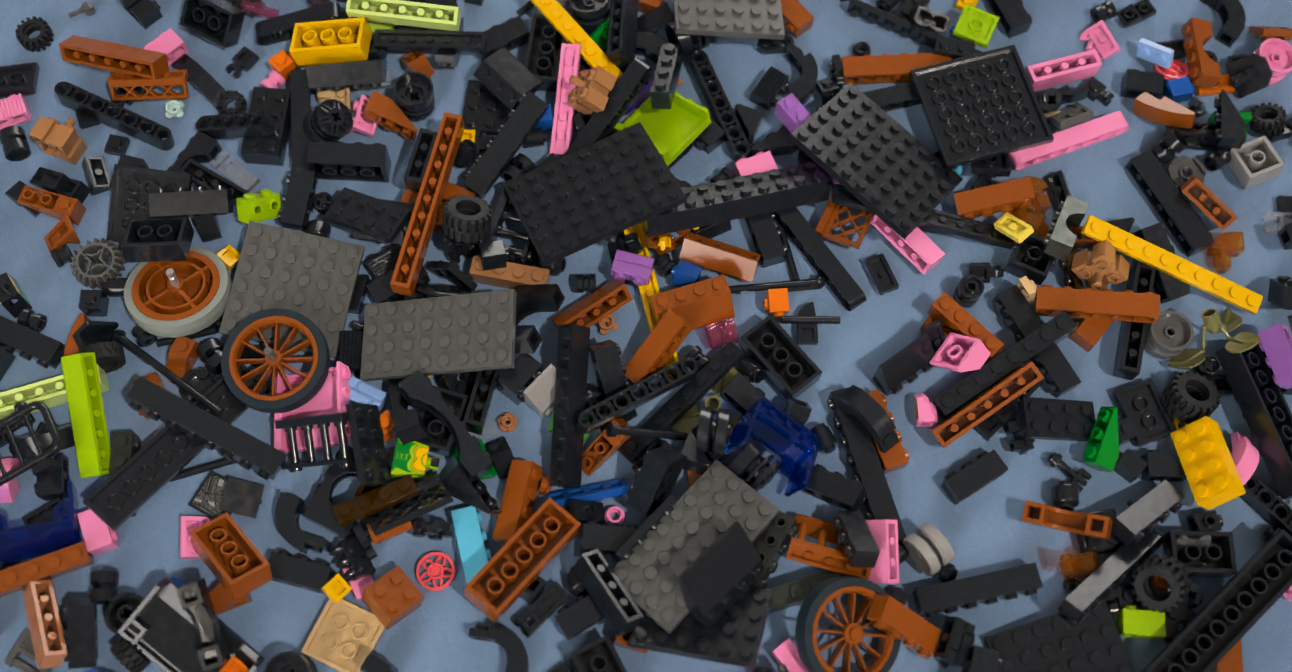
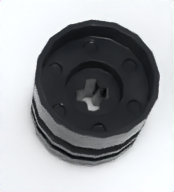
[665,20,710,58]
[394,71,435,121]
[303,99,353,143]
[728,440,782,491]
[264,652,318,672]

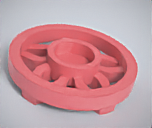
[1154,59,1189,80]
[416,552,455,591]

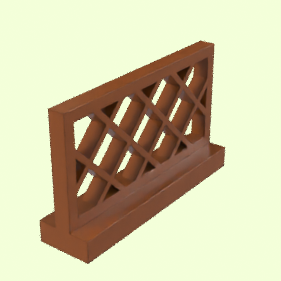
[815,193,875,249]

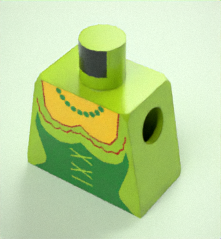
[391,438,440,479]

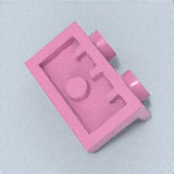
[349,94,377,137]

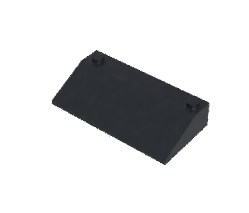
[118,577,265,672]

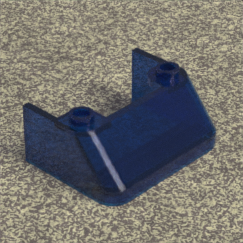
[725,398,820,497]
[0,481,82,563]

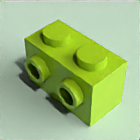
[236,189,281,224]

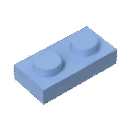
[1136,38,1175,69]

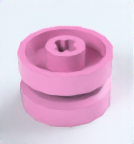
[1253,38,1292,86]

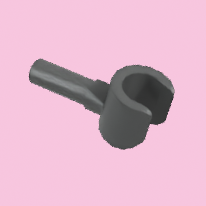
[69,2,96,18]

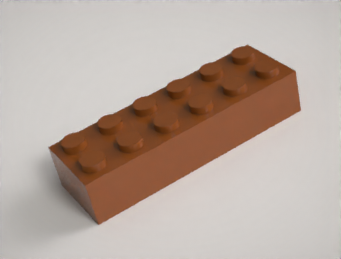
[463,497,581,623]

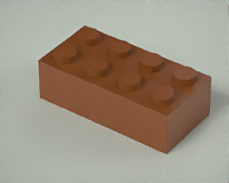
[189,512,273,601]

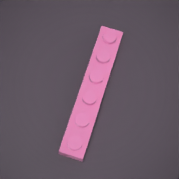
[550,43,581,156]

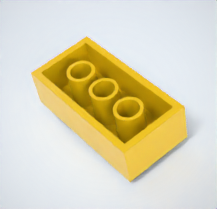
[289,17,372,66]
[1170,416,1246,510]

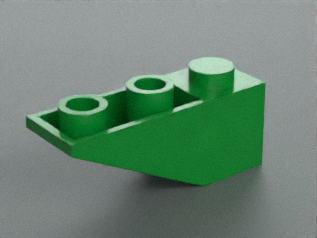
[1082,406,1119,472]

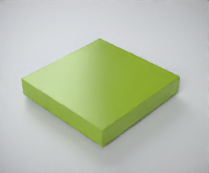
[952,4,1000,49]

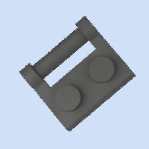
[1045,102,1094,129]
[5,629,52,672]

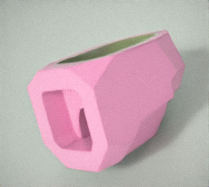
[913,393,938,427]

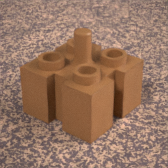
[567,66,617,115]
[29,116,87,166]
[1071,239,1130,291]

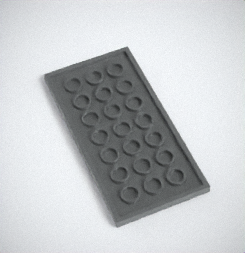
[360,289,517,381]
[613,460,780,634]

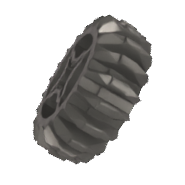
[70,238,126,289]

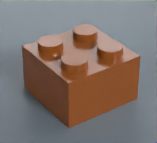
[362,565,424,630]

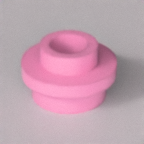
[604,506,625,526]

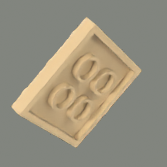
[301,599,386,672]

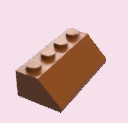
[649,275,735,330]

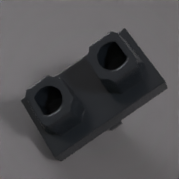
[1002,415,1035,455]

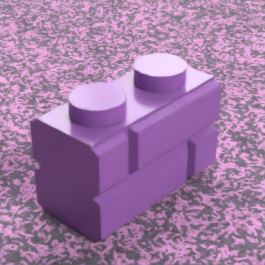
[611,250,655,286]

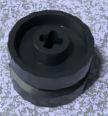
[569,0,610,33]
[696,406,731,455]

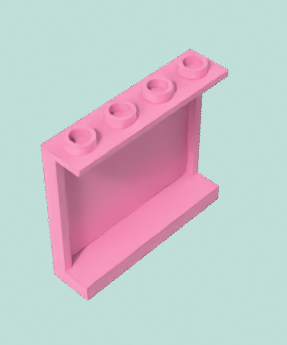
[274,361,351,454]

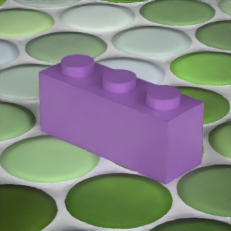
[1257,323,1292,389]

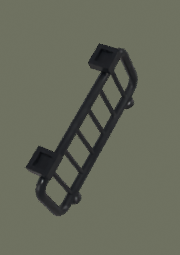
[0,401,63,486]

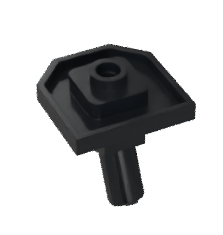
[1225,53,1273,98]

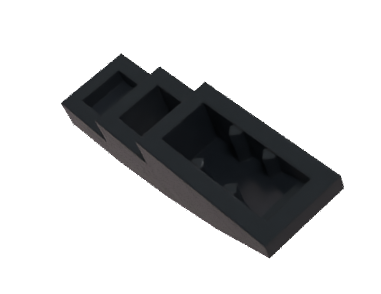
[973,381,1042,441]

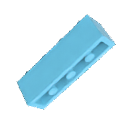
[451,506,492,584]

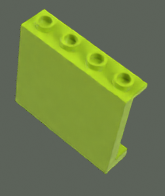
[612,92,712,166]

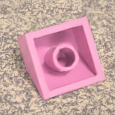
[929,332,991,372]

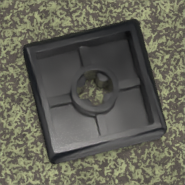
[1076,508,1124,556]

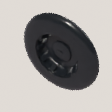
[416,283,471,298]

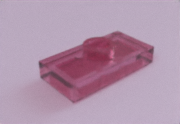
[238,0,279,18]

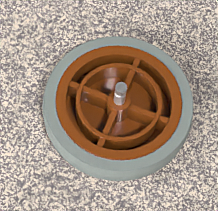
[124,245,232,337]

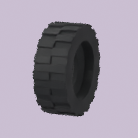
[77,341,126,373]

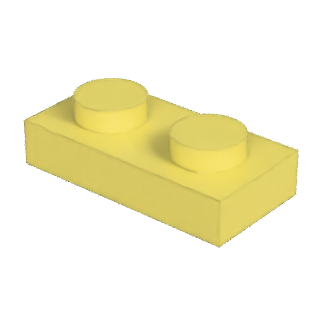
[993,212,1034,244]

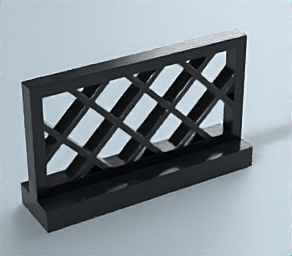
[365,471,453,536]

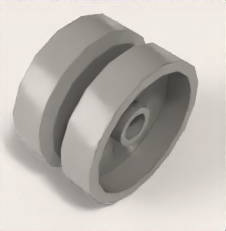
[902,522,955,577]

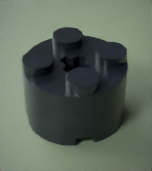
[104,592,145,636]

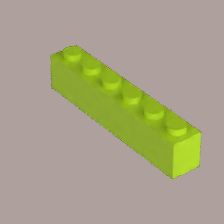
[61,352,111,478]

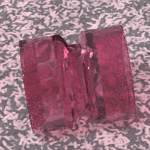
[705,318,739,349]

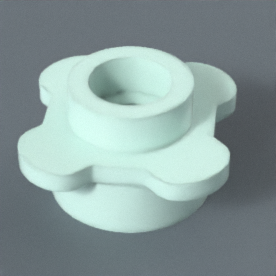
[165,100,184,119]

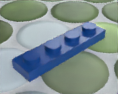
[546,477,628,508]

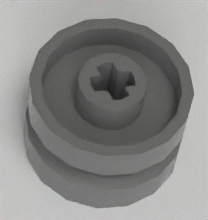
[1144,310,1194,360]

